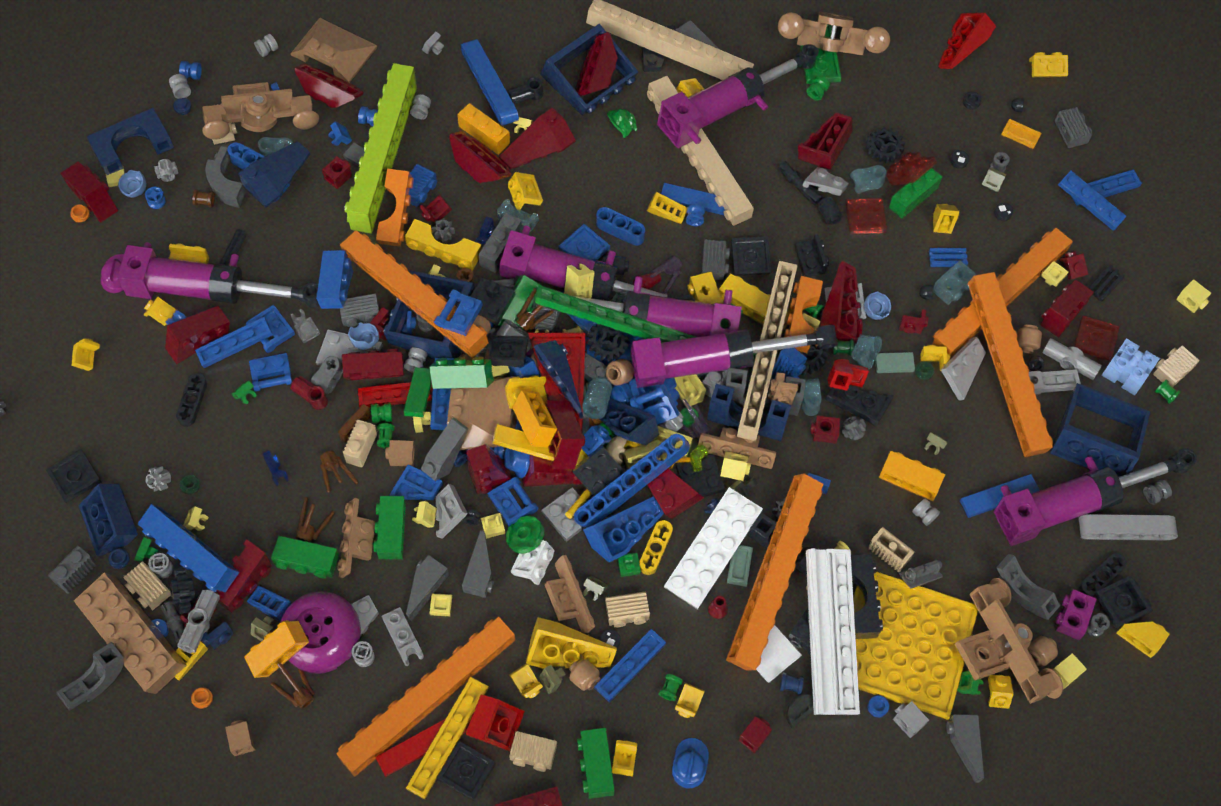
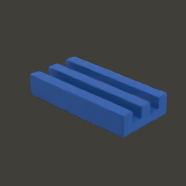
[929,248,968,267]

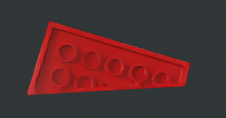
[528,333,586,434]

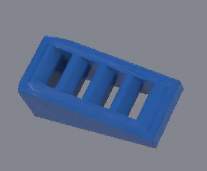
[247,586,292,622]

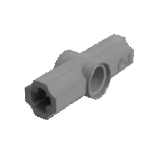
[1042,338,1102,380]
[177,590,220,653]

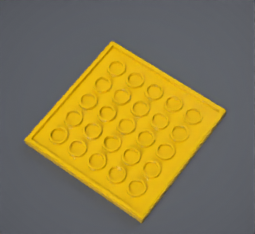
[853,572,978,720]

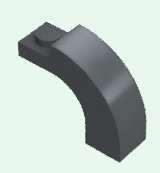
[205,146,246,208]
[996,554,1060,620]
[57,642,124,711]

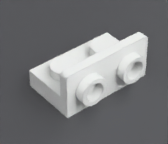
[511,540,554,585]

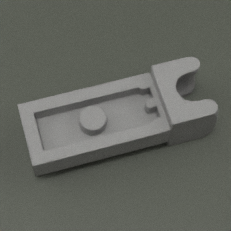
[1029,369,1080,395]
[382,607,424,666]

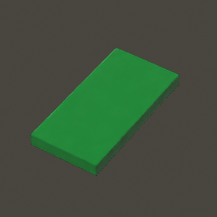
[800,24,841,84]

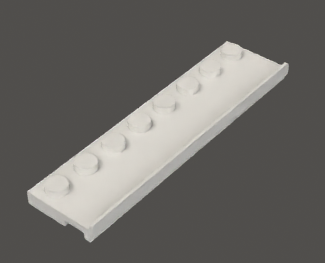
[806,548,860,715]

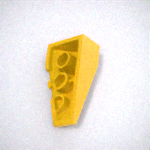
[526,617,617,669]

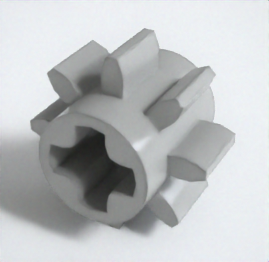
[154,159,178,182]
[660,412,683,432]
[146,466,171,491]

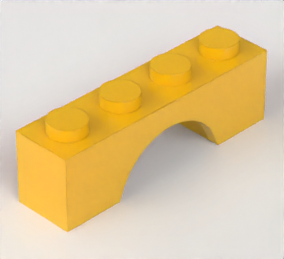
[405,219,482,271]

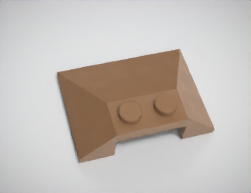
[291,18,377,83]
[447,376,514,450]

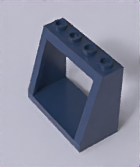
[540,23,638,116]
[384,271,475,359]
[1050,383,1150,477]

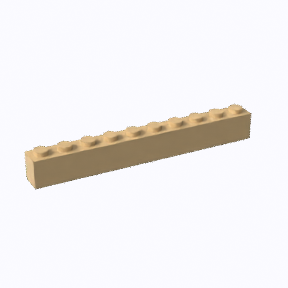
[586,0,754,80]
[647,76,754,226]
[737,261,797,441]

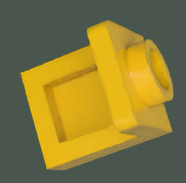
[144,297,176,326]
[71,339,100,371]
[920,345,950,371]
[509,664,543,698]
[988,675,1013,709]
[675,683,705,718]
[612,740,637,776]

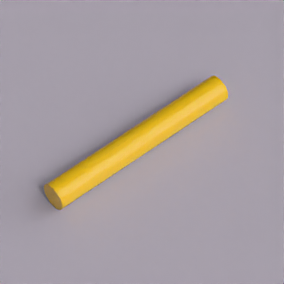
[565,489,592,519]

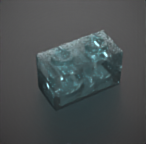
[932,260,976,305]

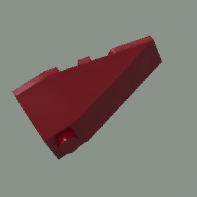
[499,108,576,169]
[820,261,863,343]

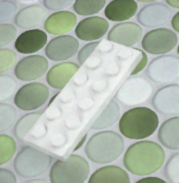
[664,487,763,609]

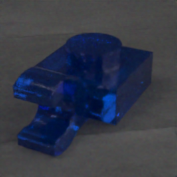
[475,216,496,244]
[262,450,289,486]

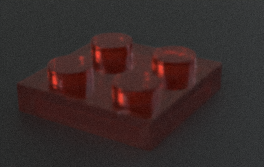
[846,198,887,234]
[1074,316,1120,361]

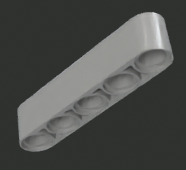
[1079,514,1178,540]

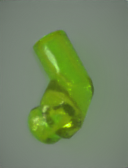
[690,445,708,472]

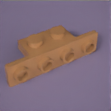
[767,373,798,411]
[697,427,776,469]
[337,498,375,578]
[545,555,595,635]

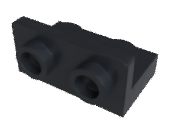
[795,234,829,277]

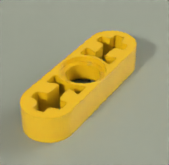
[639,520,673,575]

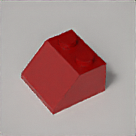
[466,694,525,751]

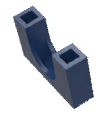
[86,108,174,175]
[707,383,791,441]

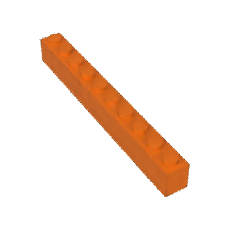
[932,228,1073,358]
[340,230,489,358]
[968,272,1053,457]
[726,474,823,670]
[336,617,515,777]

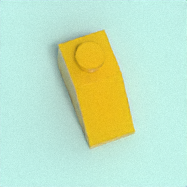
[933,204,959,234]
[1116,621,1170,658]

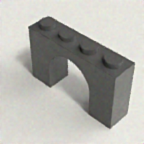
[725,368,806,416]

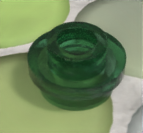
[915,361,934,380]
[180,475,200,495]

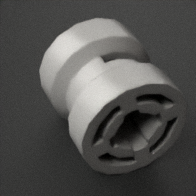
[254,34,278,57]
[169,74,191,99]
[410,95,431,119]
[404,348,428,373]
[912,498,940,526]
[148,553,173,579]
[352,641,375,667]

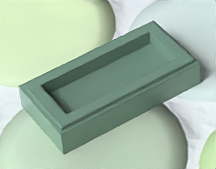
[874,352,915,373]
[727,545,753,587]

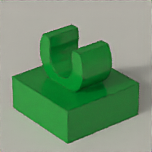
[231,381,257,404]
[134,537,158,563]
[617,553,641,577]
[957,671,984,695]

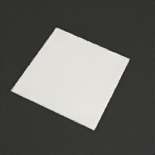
[756,625,802,683]

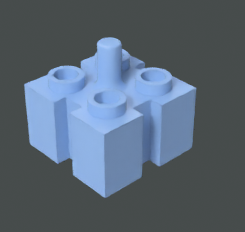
[1102,338,1160,396]

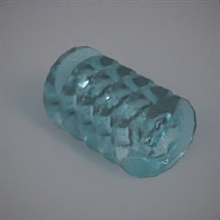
[582,378,612,419]

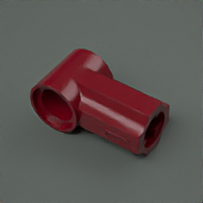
[290,376,328,410]

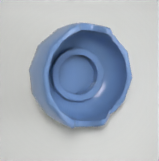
[118,170,147,197]
[863,291,891,320]
[348,322,379,350]

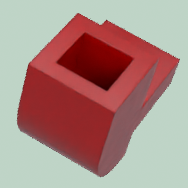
[827,359,869,391]

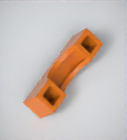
[376,169,414,247]
[783,276,823,353]

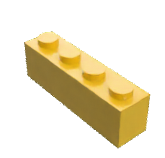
[719,273,793,332]

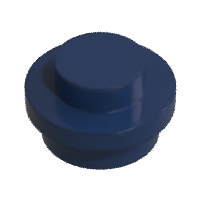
[173,98,191,115]
[109,549,130,569]

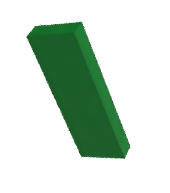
[404,367,432,418]

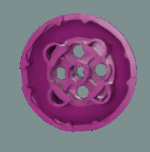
[280,591,361,674]

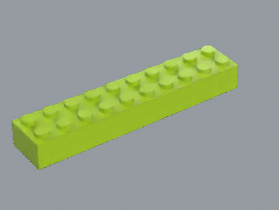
[345,63,417,234]

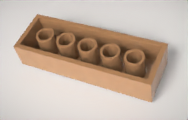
[74,572,187,694]

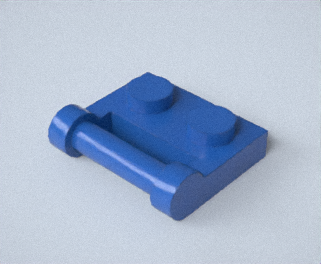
[434,290,483,336]
[246,305,295,353]
[249,353,292,392]
[630,385,680,425]
[488,477,539,527]

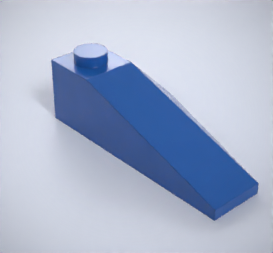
[583,496,664,562]

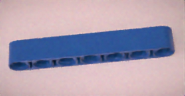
[460,39,519,126]
[574,434,690,528]

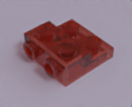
[885,152,937,186]

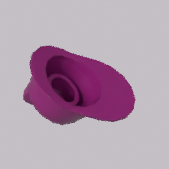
[101,254,124,293]

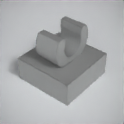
[422,31,444,55]

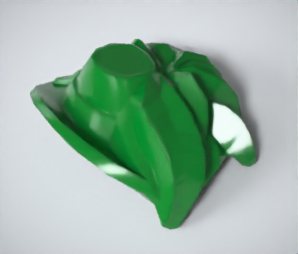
[607,109,637,138]

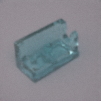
[497,199,539,234]

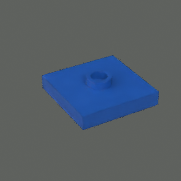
[559,224,610,261]

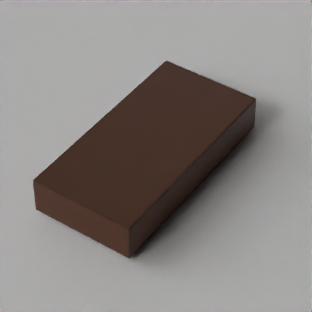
[338,404,371,443]

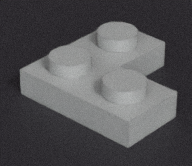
[542,487,585,542]

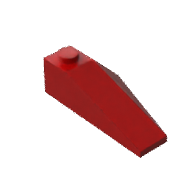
[938,13,996,69]

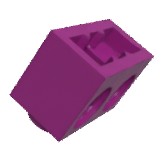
[1055,589,1096,640]

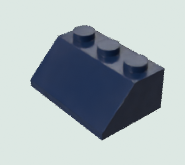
[79,484,138,556]

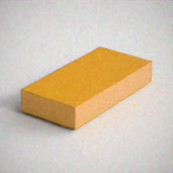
[1001,119,1042,149]

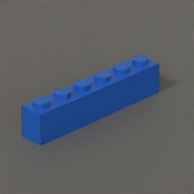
[138,504,239,592]

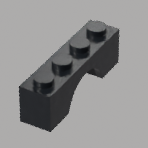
[748,513,813,576]
[851,554,883,639]

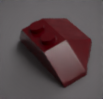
[576,32,618,96]
[294,63,364,108]
[449,131,511,183]

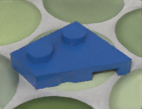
[389,464,443,500]

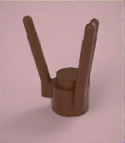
[516,288,554,331]
[320,451,359,492]
[295,497,335,543]
[271,662,315,709]

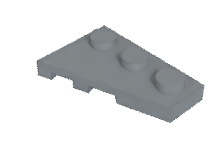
[316,330,383,365]
[941,337,986,400]

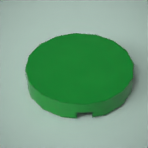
[506,516,544,554]

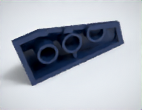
[239,142,310,207]
[534,340,584,419]
[587,394,659,445]

